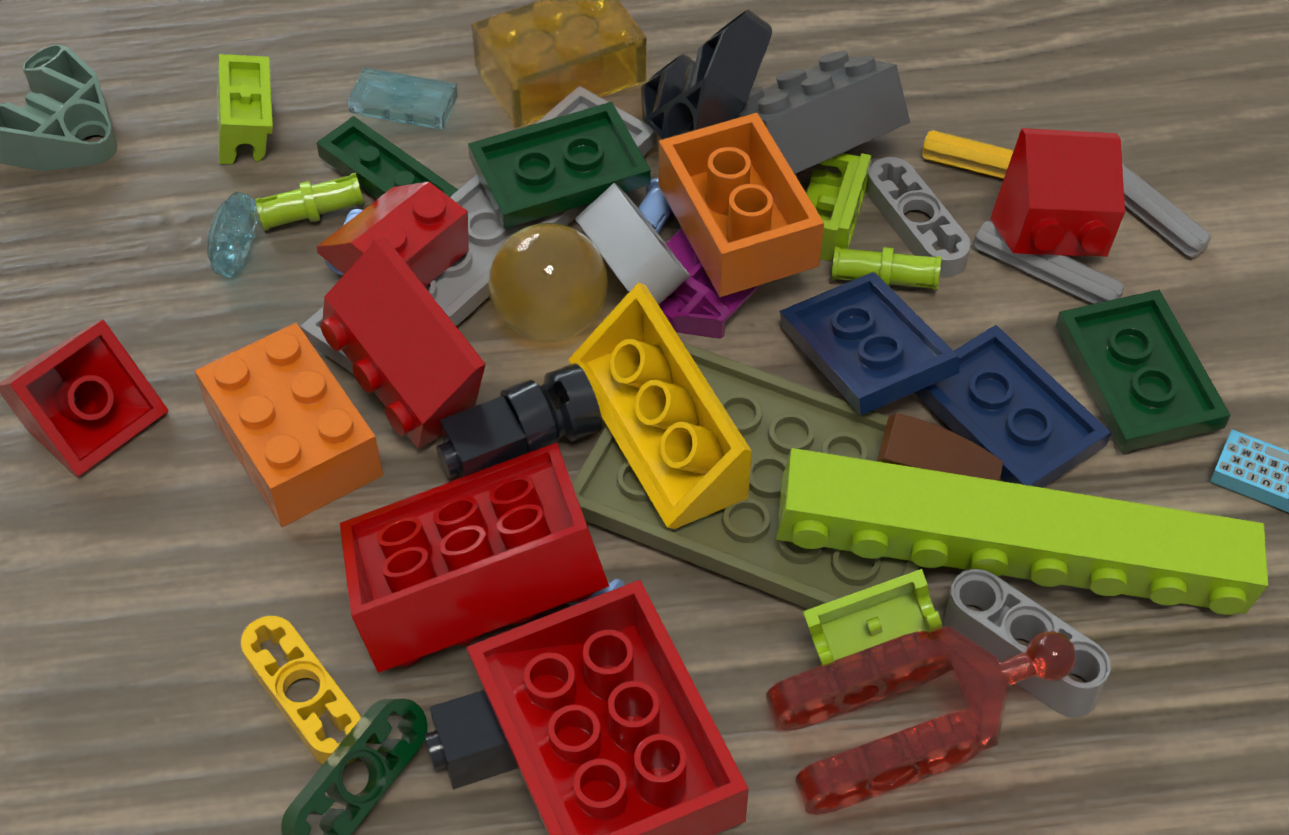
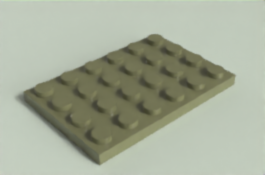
[572,342,922,609]

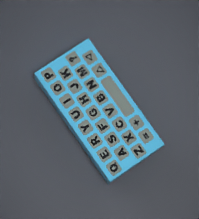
[1210,429,1289,513]

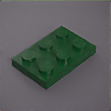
[468,102,651,229]
[1056,289,1231,453]

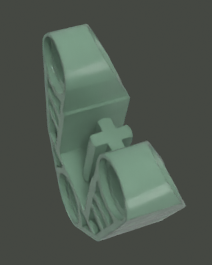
[0,44,117,171]

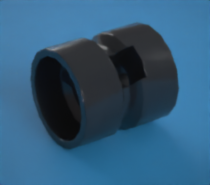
[500,363,602,453]

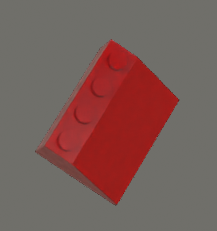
[340,442,610,673]
[466,580,749,835]

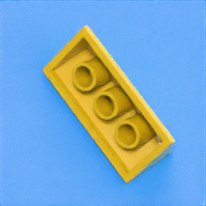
[568,282,752,529]

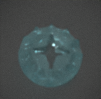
[207,192,258,277]

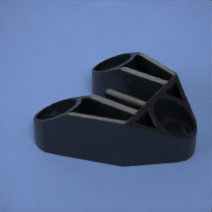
[641,9,772,139]

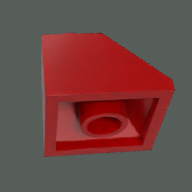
[0,319,169,477]

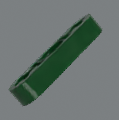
[281,699,427,835]

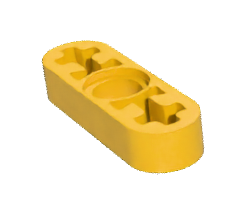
[241,616,361,765]

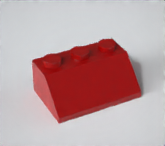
[320,236,486,449]

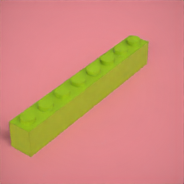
[776,448,1268,615]

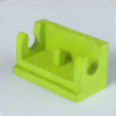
[217,54,273,164]
[807,153,871,262]
[803,569,944,682]

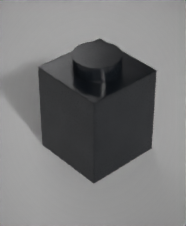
[436,396,528,478]
[424,690,518,790]

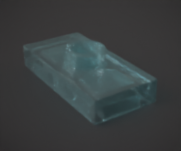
[348,67,458,130]

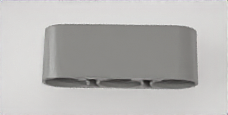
[575,183,691,305]
[943,569,1111,718]

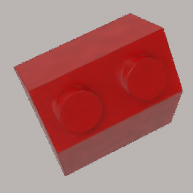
[990,128,1125,257]
[316,182,469,287]

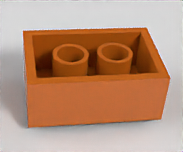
[658,113,824,297]
[194,322,384,527]

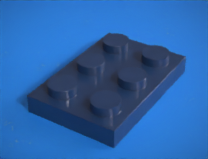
[780,272,960,415]
[914,325,1111,488]

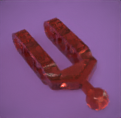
[766,626,1077,815]

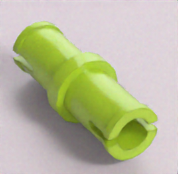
[255,173,365,231]
[832,246,942,291]

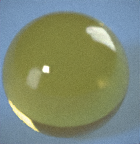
[489,223,608,342]

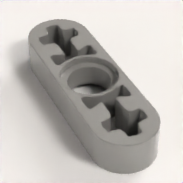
[867,157,971,277]

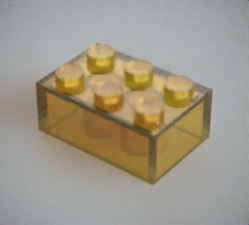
[471,0,647,128]

